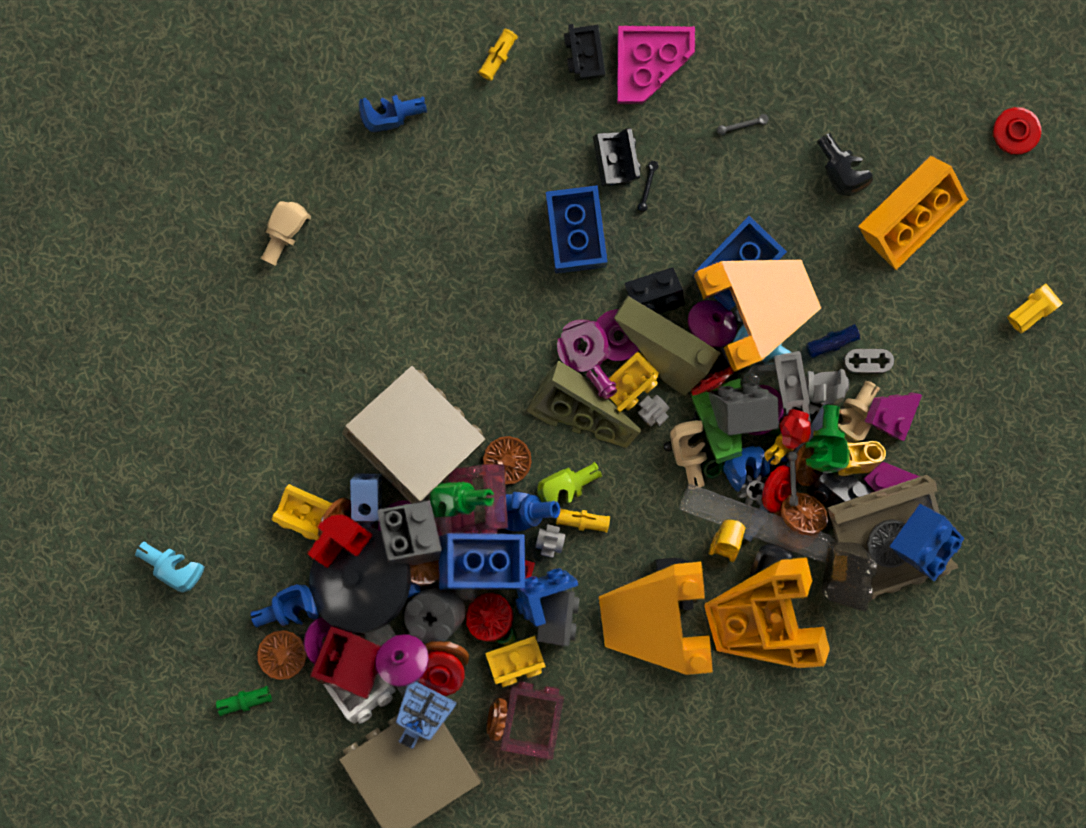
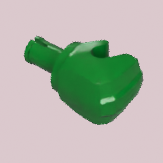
[805,405,849,473]
[430,482,494,518]

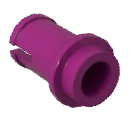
[586,365,617,400]

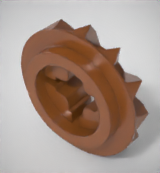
[487,698,508,741]

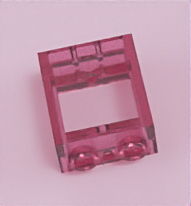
[449,464,508,534]
[500,681,564,760]

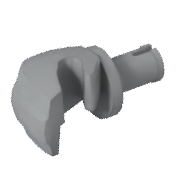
[805,369,849,405]

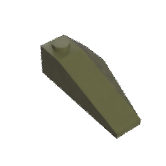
[614,296,720,396]
[527,361,641,448]

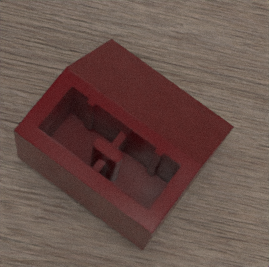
[310,626,381,700]

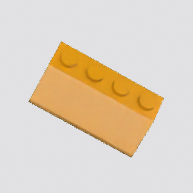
[858,156,968,270]

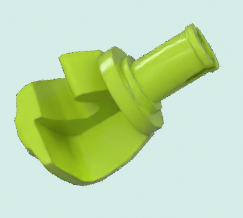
[537,462,602,503]

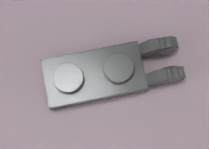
[773,351,811,422]

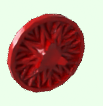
[993,107,1041,155]
[690,367,734,396]
[762,465,797,513]
[466,593,513,642]
[417,651,465,696]

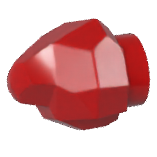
[779,409,811,449]

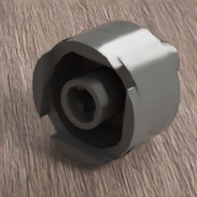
[405,584,465,644]

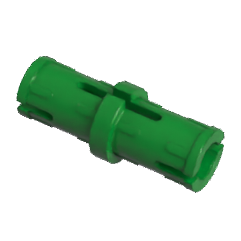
[216,686,272,717]

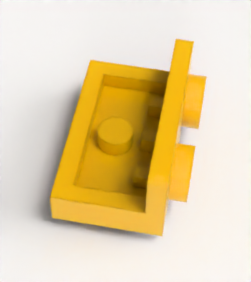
[609,351,659,413]
[271,484,332,540]
[485,635,545,687]

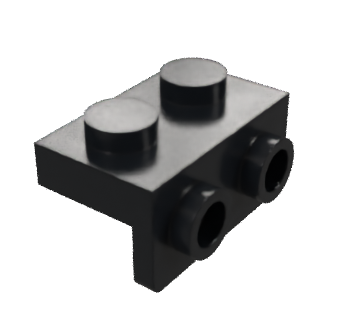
[564,24,605,81]
[593,128,641,186]
[624,267,685,314]
[807,472,873,508]

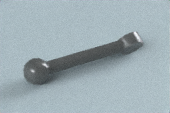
[717,114,769,135]
[787,451,798,506]

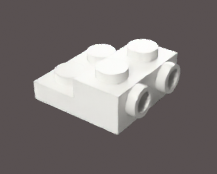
[323,674,396,724]

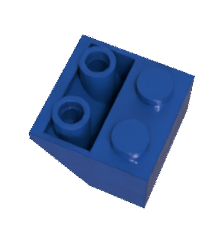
[890,504,964,581]

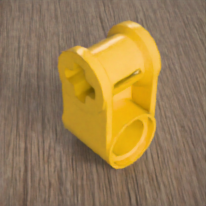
[838,441,886,476]
[709,520,745,563]

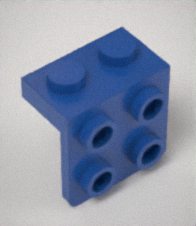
[515,568,578,626]

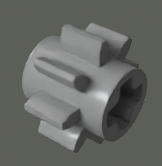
[638,395,670,426]
[737,475,766,506]
[535,524,565,558]

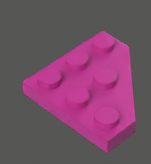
[617,26,695,104]

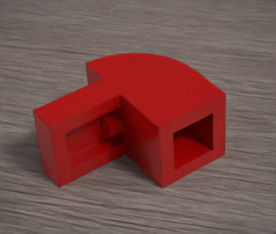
[308,515,373,568]

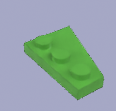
[691,379,742,464]

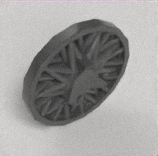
[867,519,906,568]

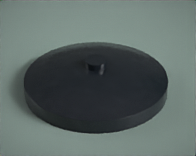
[309,526,411,633]

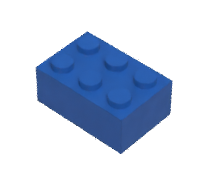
[546,185,607,274]
[692,216,787,311]
[439,533,525,590]

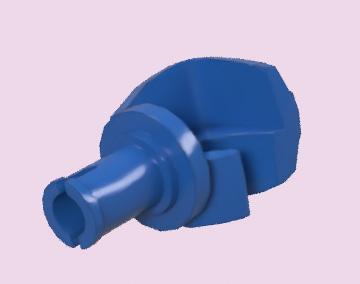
[359,95,427,132]
[724,446,789,492]
[493,492,560,531]
[251,585,319,628]

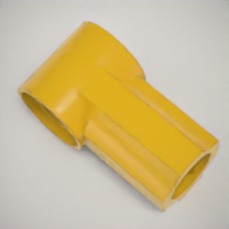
[1007,283,1063,333]

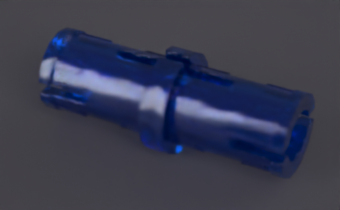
[806,324,861,359]

